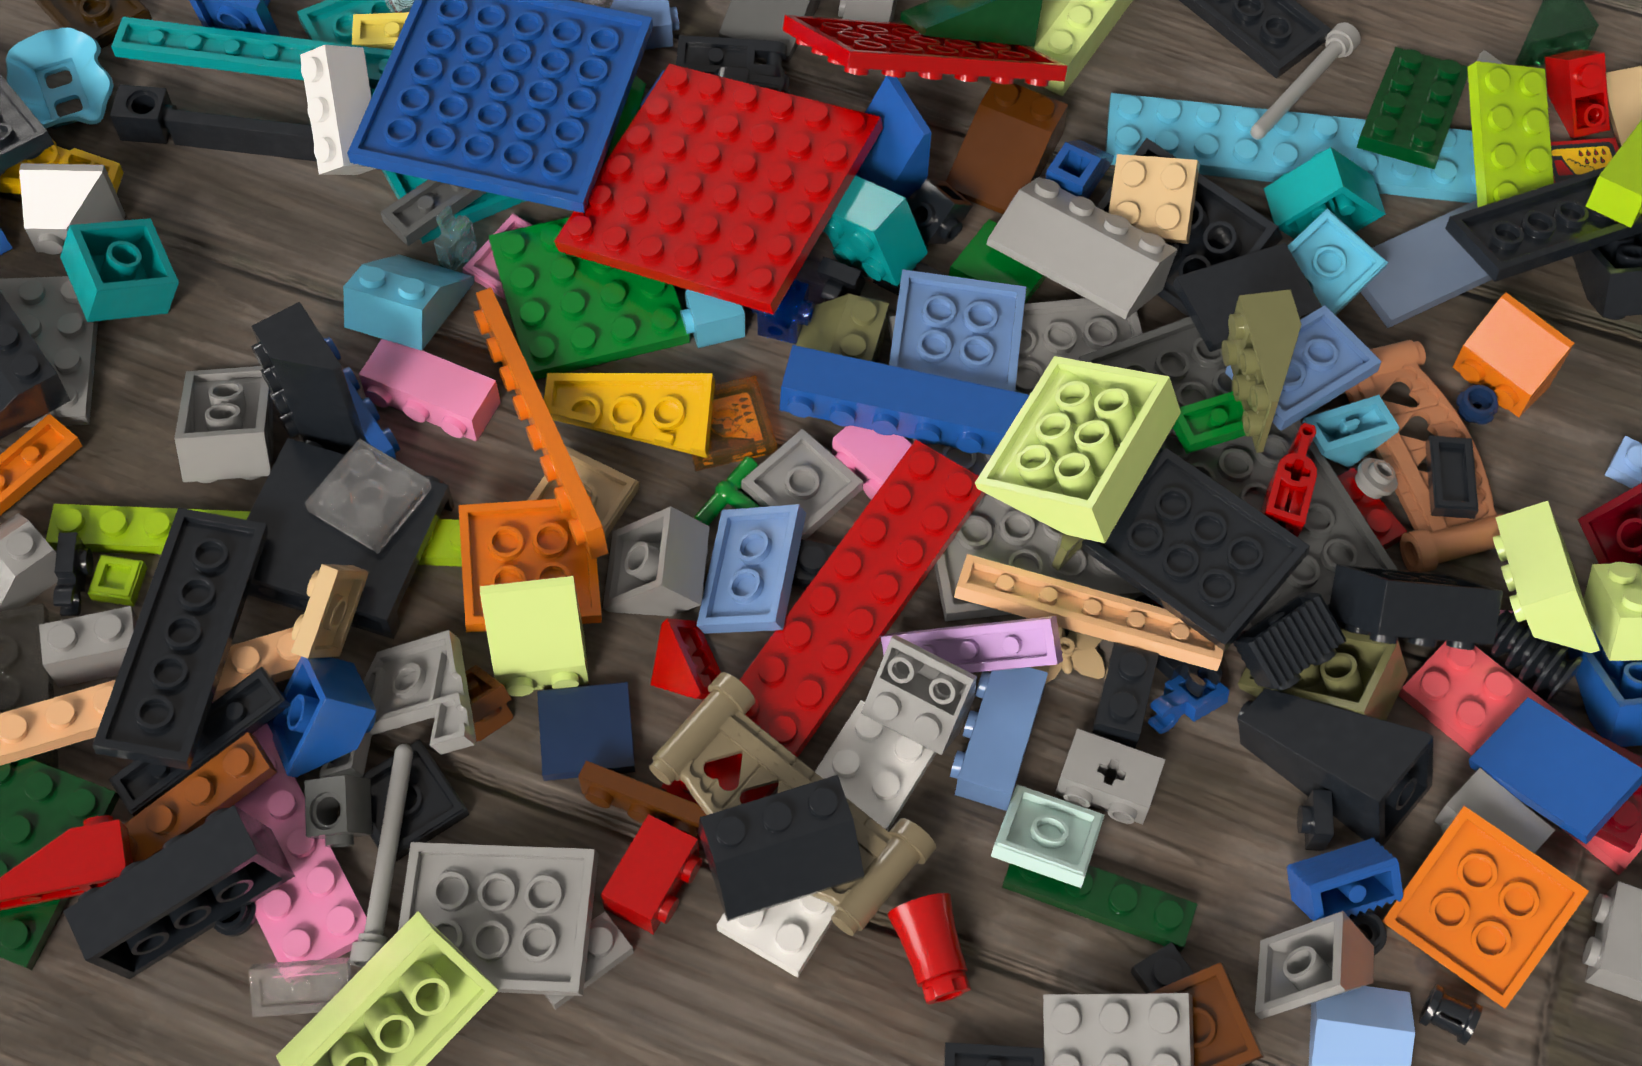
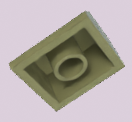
[796,294,889,363]

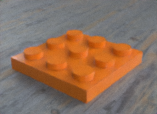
[458,496,602,633]
[1382,806,1589,1009]

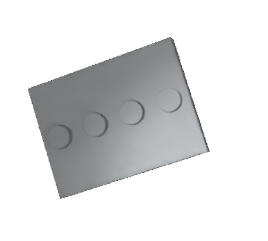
[398,842,599,996]

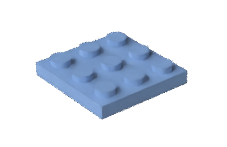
[889,269,1026,392]

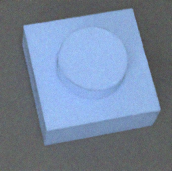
[1604,436,1642,488]

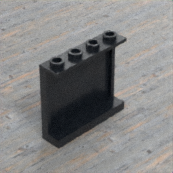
[246,438,454,639]

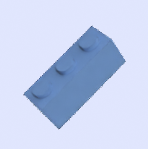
[950,667,1048,811]

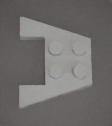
[319,630,476,778]

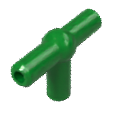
[694,456,761,526]

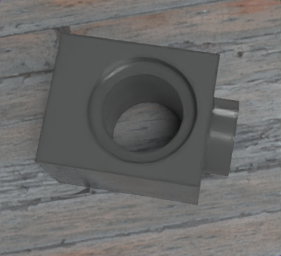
[304,775,372,847]

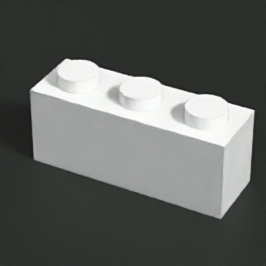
[300,45,376,175]

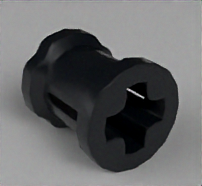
[1418,984,1483,1045]

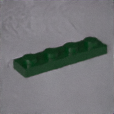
[1002,863,1197,952]

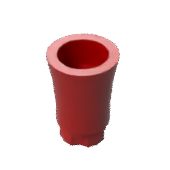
[887,893,971,1004]

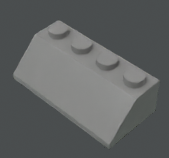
[986,177,1177,319]

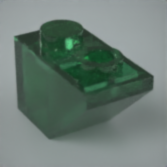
[1515,0,1599,67]

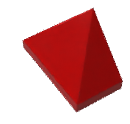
[650,618,721,699]

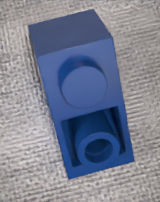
[1045,140,1114,199]

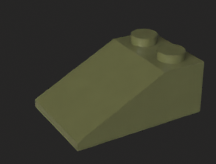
[1238,630,1408,721]

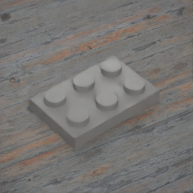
[1043,993,1194,1066]

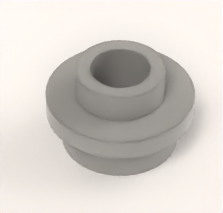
[1355,458,1398,499]

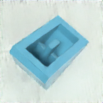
[1302,395,1400,468]

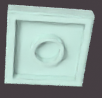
[991,785,1105,888]

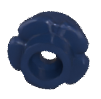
[1456,385,1498,425]

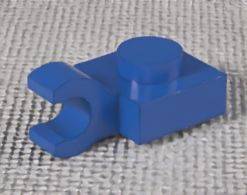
[1148,675,1230,734]

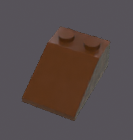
[946,82,1068,214]

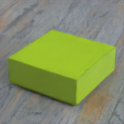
[87,555,147,606]

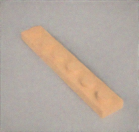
[954,554,1223,671]

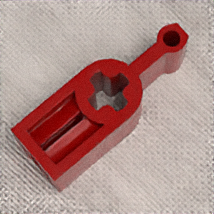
[1261,423,1317,537]

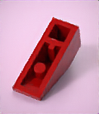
[0,815,132,911]

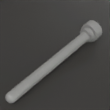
[1250,22,1361,140]
[349,744,413,968]

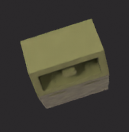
[1222,290,1302,453]

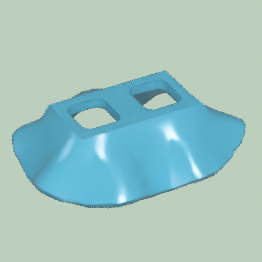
[6,28,114,129]

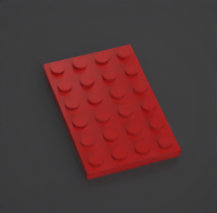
[783,15,1068,87]

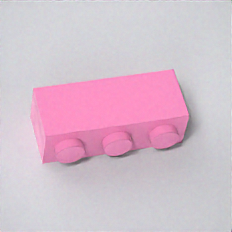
[359,339,501,442]
[832,426,912,500]

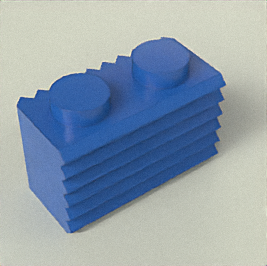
[1286,838,1403,921]

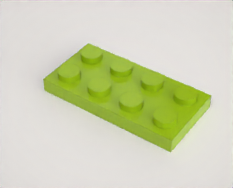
[1467,61,1554,207]

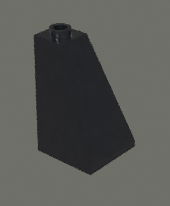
[1237,688,1433,846]

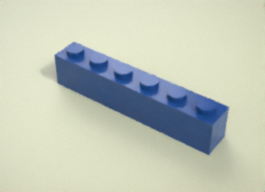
[779,345,1030,455]

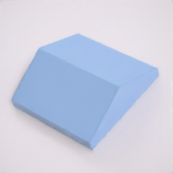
[1309,986,1415,1066]

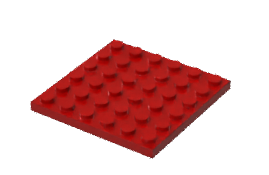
[554,64,883,315]

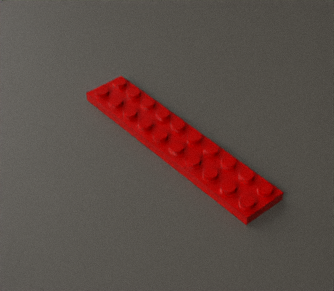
[661,440,986,804]

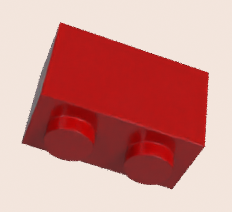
[601,814,702,935]

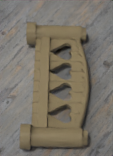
[649,672,936,936]

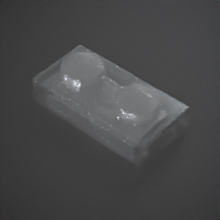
[249,958,352,1017]

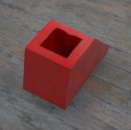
[1545,49,1610,138]

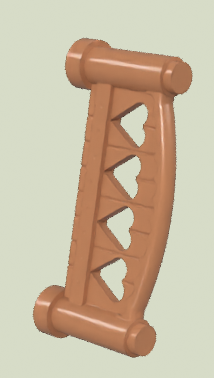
[1345,340,1503,572]

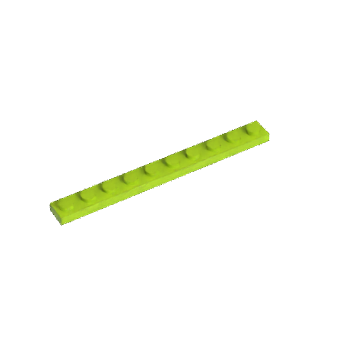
[46,504,462,567]

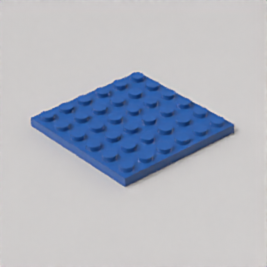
[347,0,653,213]

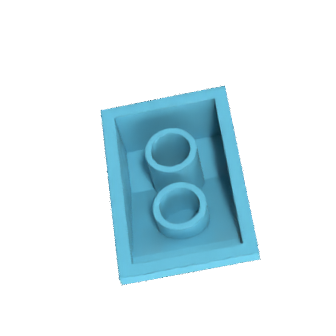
[343,254,474,351]

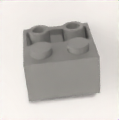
[861,634,977,755]

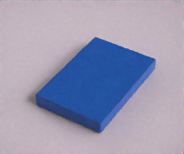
[1469,697,1642,844]

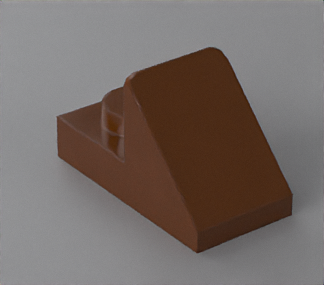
[465,665,513,742]

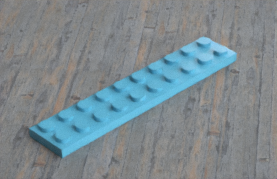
[1105,93,1477,203]

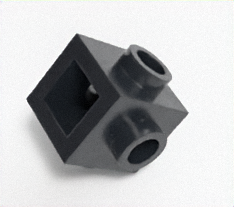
[907,179,973,246]

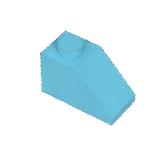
[680,289,745,348]

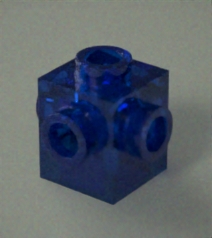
[752,279,814,344]

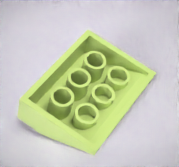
[975,356,1181,543]

